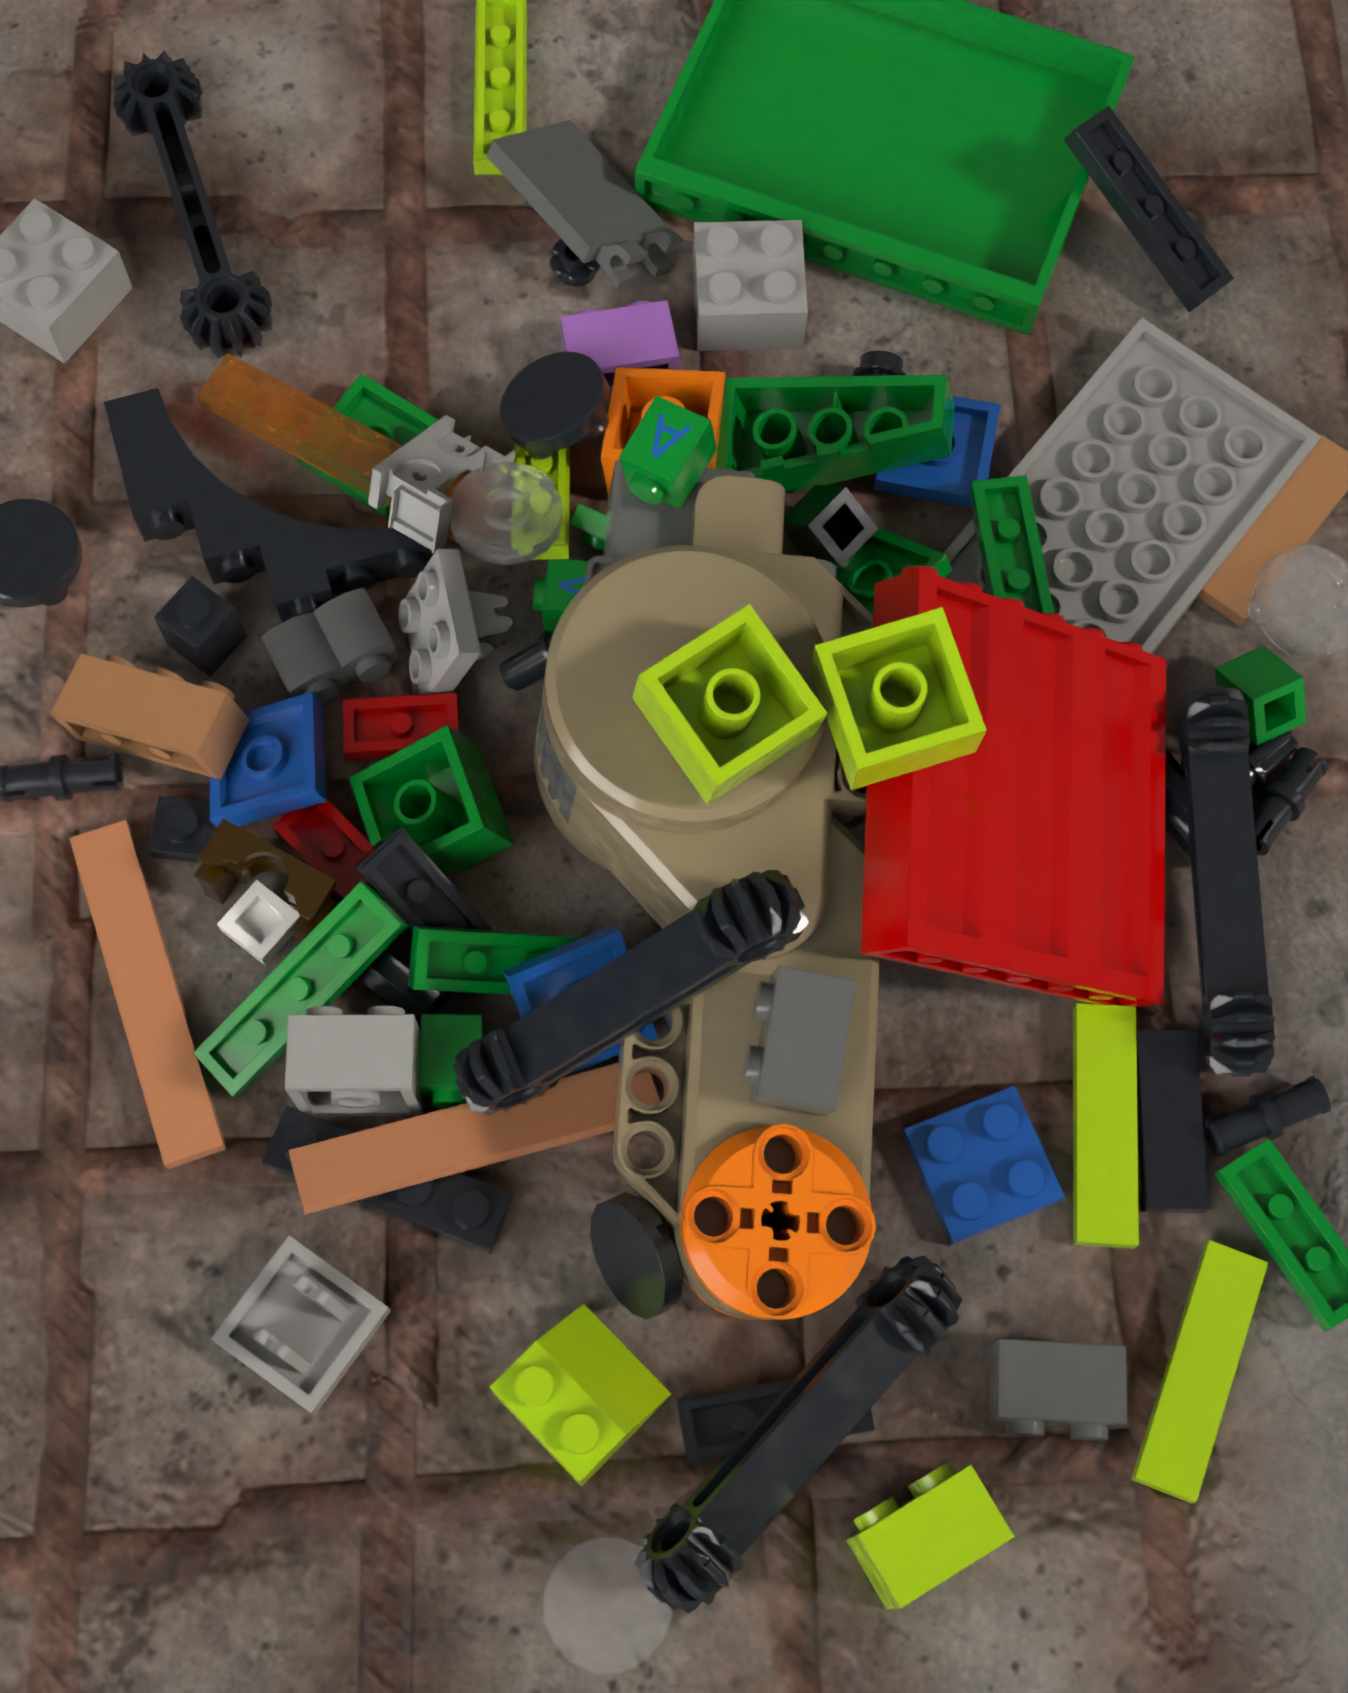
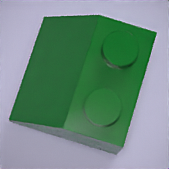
[349,725,514,873]

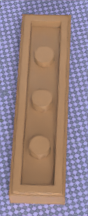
[1197,435,1348,627]

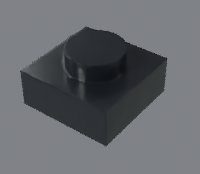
[148,796,217,863]

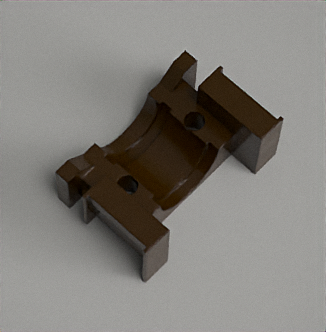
[193,819,339,945]

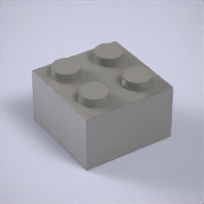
[0,198,133,363]
[693,220,808,351]
[285,1006,424,1116]

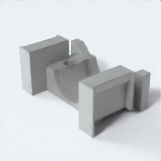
[368,415,516,554]

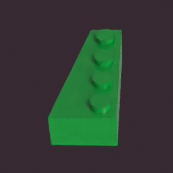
[716,375,955,495]

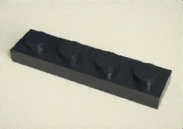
[1064,106,1234,312]
[261,1106,513,1254]

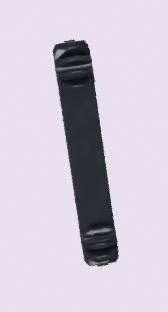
[113,50,273,359]
[1178,686,1276,1077]
[453,870,808,1115]
[635,1256,963,1614]

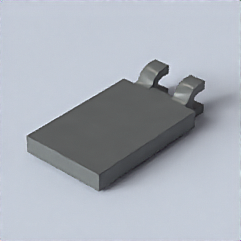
[487,120,684,289]

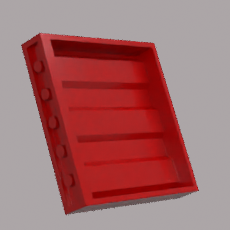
[861,566,1166,1007]

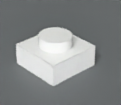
[217,880,300,966]

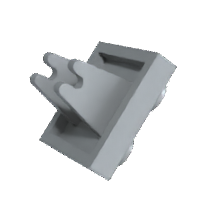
[398,549,513,695]
[211,1235,391,1416]

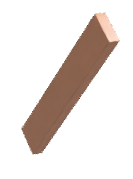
[69,819,227,1169]
[288,1063,660,1215]

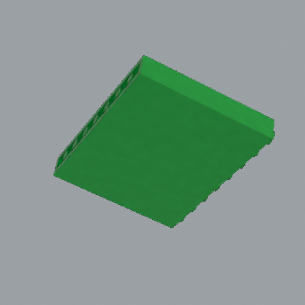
[635,0,1135,336]

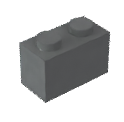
[742,965,857,1116]
[989,1339,1127,1440]

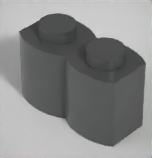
[261,588,399,705]

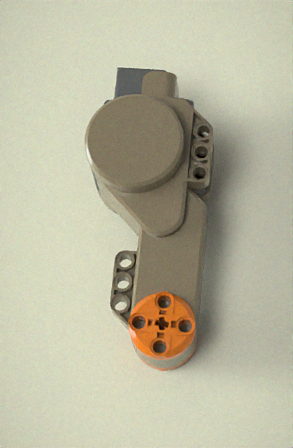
[534,460,880,1320]

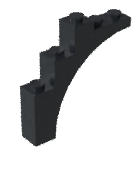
[104,388,433,622]

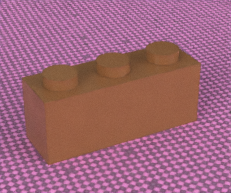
[50,654,250,780]

